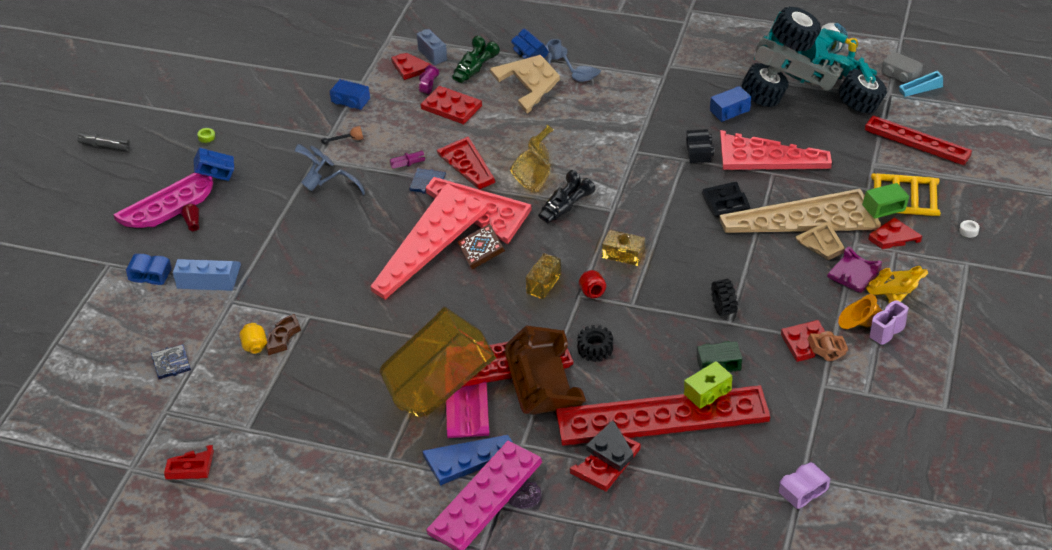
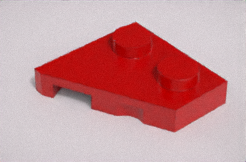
[391,53,433,80]

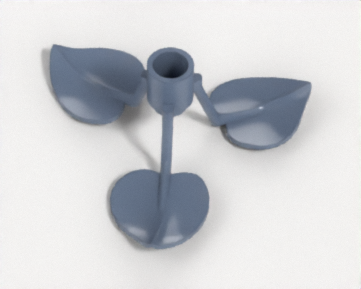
[544,39,601,82]
[295,144,365,195]

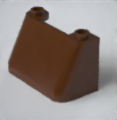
[505,325,586,414]

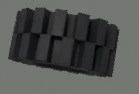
[711,278,738,316]
[577,325,613,362]

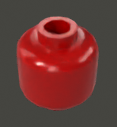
[579,270,606,299]

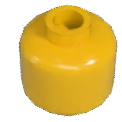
[239,323,267,354]

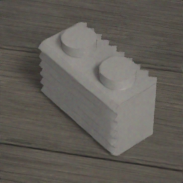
[881,51,923,83]

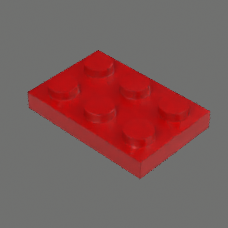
[421,86,482,125]

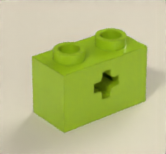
[684,361,733,409]

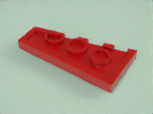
[437,136,496,190]

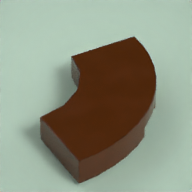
[266,314,301,356]

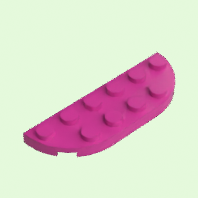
[113,173,213,228]

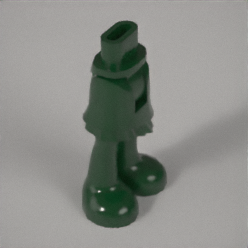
[452,35,500,83]

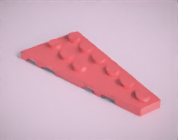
[720,130,832,170]
[426,177,532,244]

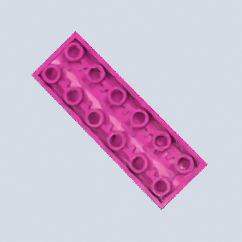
[445,342,489,438]

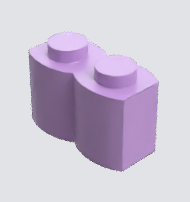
[870,300,909,345]
[779,462,830,509]

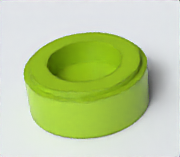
[197,128,215,143]

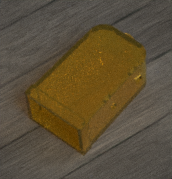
[380,306,496,417]

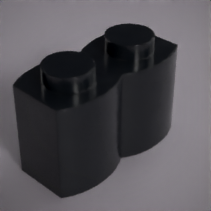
[686,129,714,163]

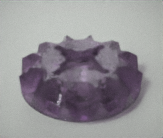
[508,479,541,509]

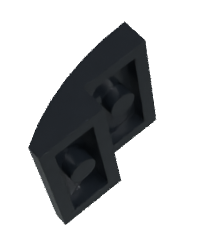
[702,181,750,217]

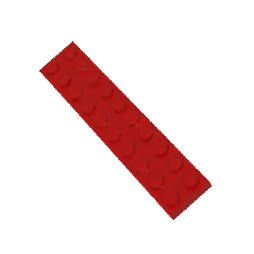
[556,385,770,446]

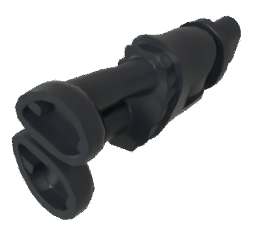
[538,170,596,223]

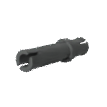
[78,132,130,151]

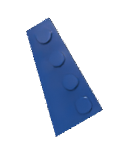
[423,435,513,486]

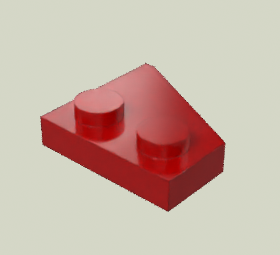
[868,217,922,249]
[164,445,214,480]

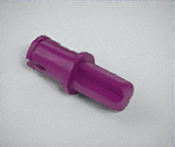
[390,150,425,169]

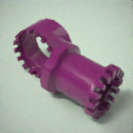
[418,64,440,94]

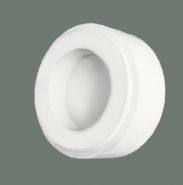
[959,220,980,238]

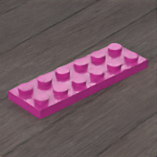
[426,441,542,550]

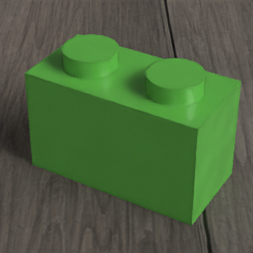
[862,183,910,219]

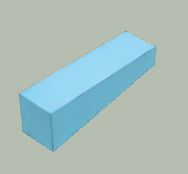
[899,71,943,97]

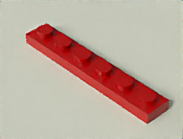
[865,115,972,165]

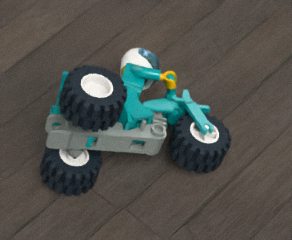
[741,6,887,113]

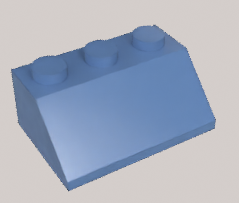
[173,259,241,291]

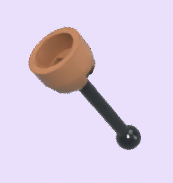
[321,126,363,144]

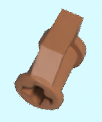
[808,331,848,361]

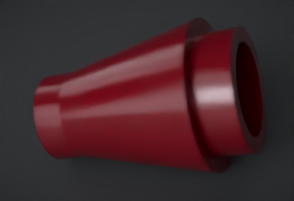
[181,204,199,231]

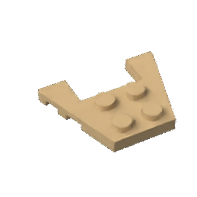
[490,55,560,114]

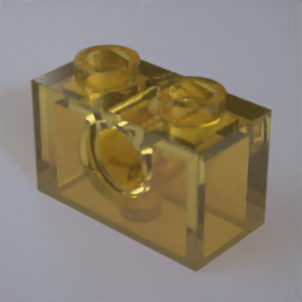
[602,229,645,266]
[526,253,561,299]

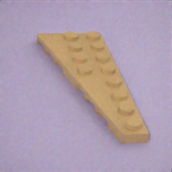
[720,189,881,233]

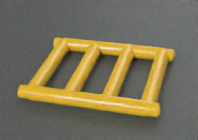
[871,173,941,216]

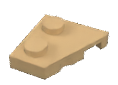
[796,221,845,260]

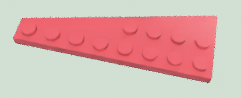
[370,183,488,300]

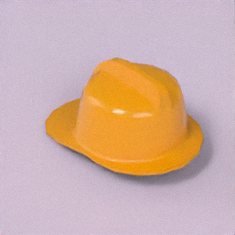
[838,294,883,329]

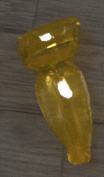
[510,125,554,193]

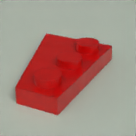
[570,436,641,491]

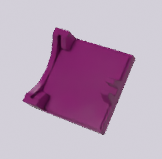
[827,246,882,293]

